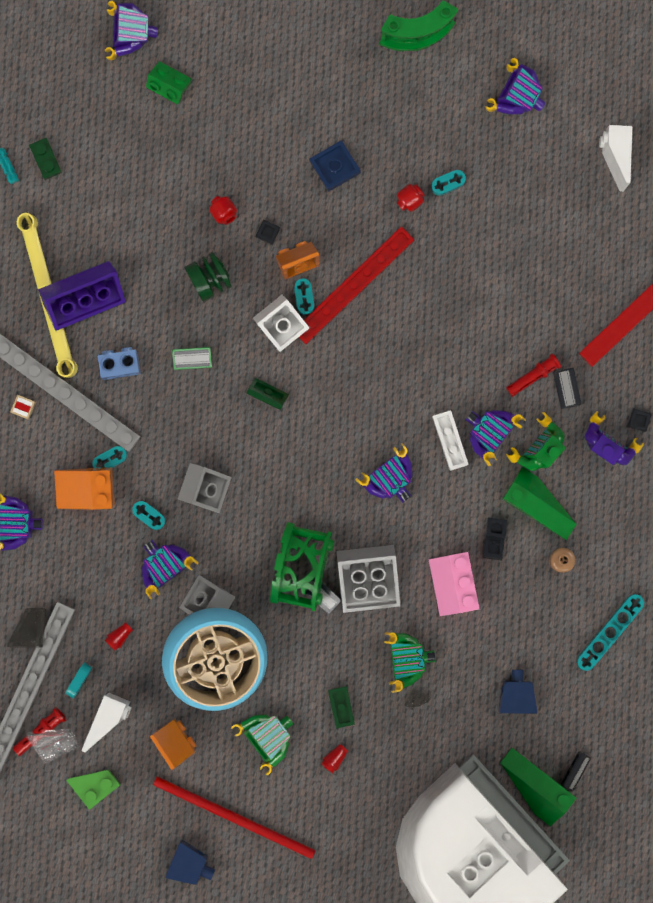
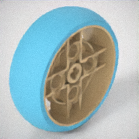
[162,608,267,711]

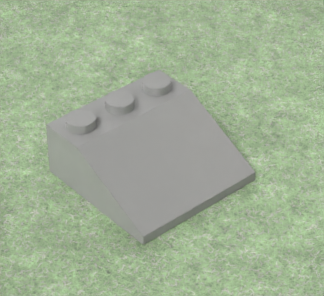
[336,545,401,613]

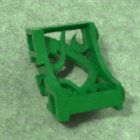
[379,0,458,52]
[270,522,335,611]

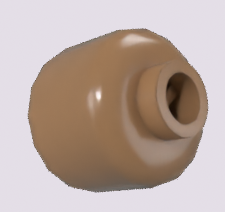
[549,548,576,573]

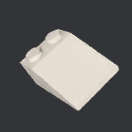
[599,125,632,192]
[81,693,132,752]

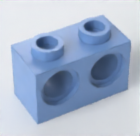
[98,347,141,380]

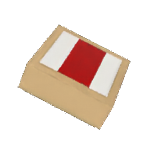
[10,395,36,420]

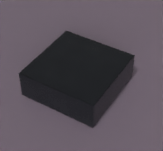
[255,219,281,245]
[628,408,652,432]

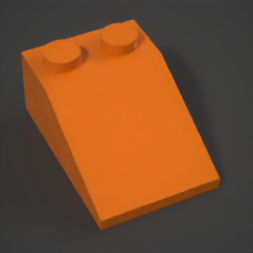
[276,241,320,280]
[54,467,115,510]
[150,718,197,770]

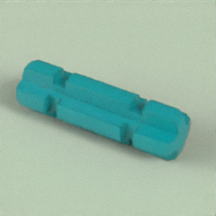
[0,148,19,184]

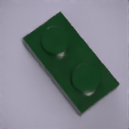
[29,138,62,180]
[246,378,289,410]
[328,686,355,729]

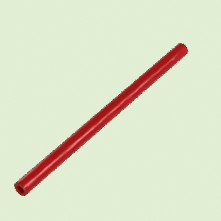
[153,776,316,859]

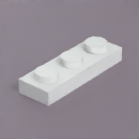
[432,410,469,471]

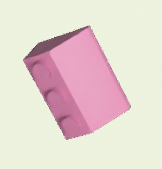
[428,552,479,616]

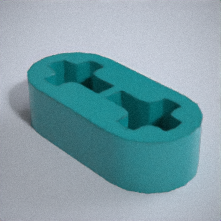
[431,170,466,196]
[295,278,314,315]
[92,446,127,468]
[132,501,166,530]
[65,662,93,699]

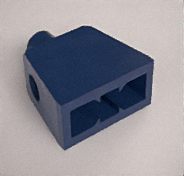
[498,669,537,714]
[165,840,215,885]

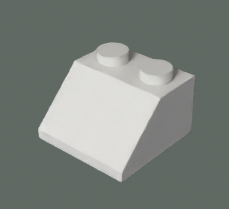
[253,295,309,352]

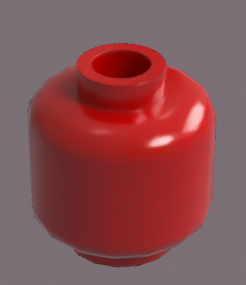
[397,184,425,212]
[209,196,238,225]

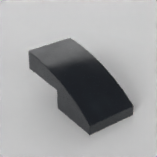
[483,517,507,561]

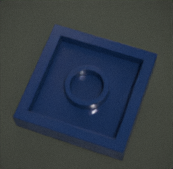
[309,140,361,192]

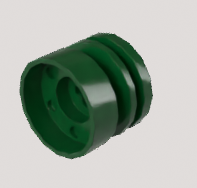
[184,251,232,303]

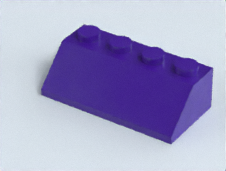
[38,261,126,331]

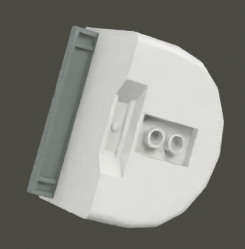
[396,754,570,903]

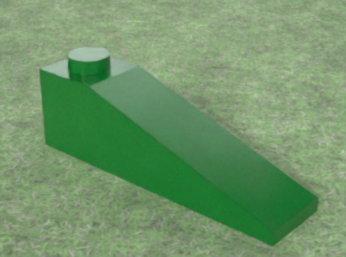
[502,467,576,540]
[500,747,577,826]

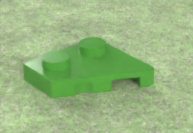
[66,769,121,810]

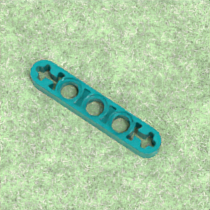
[576,594,644,671]

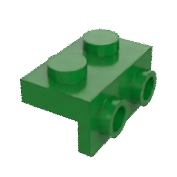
[146,61,192,104]

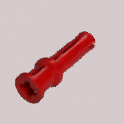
[506,353,562,397]
[12,707,67,756]

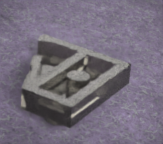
[7,608,47,648]

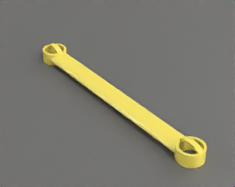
[16,213,78,378]

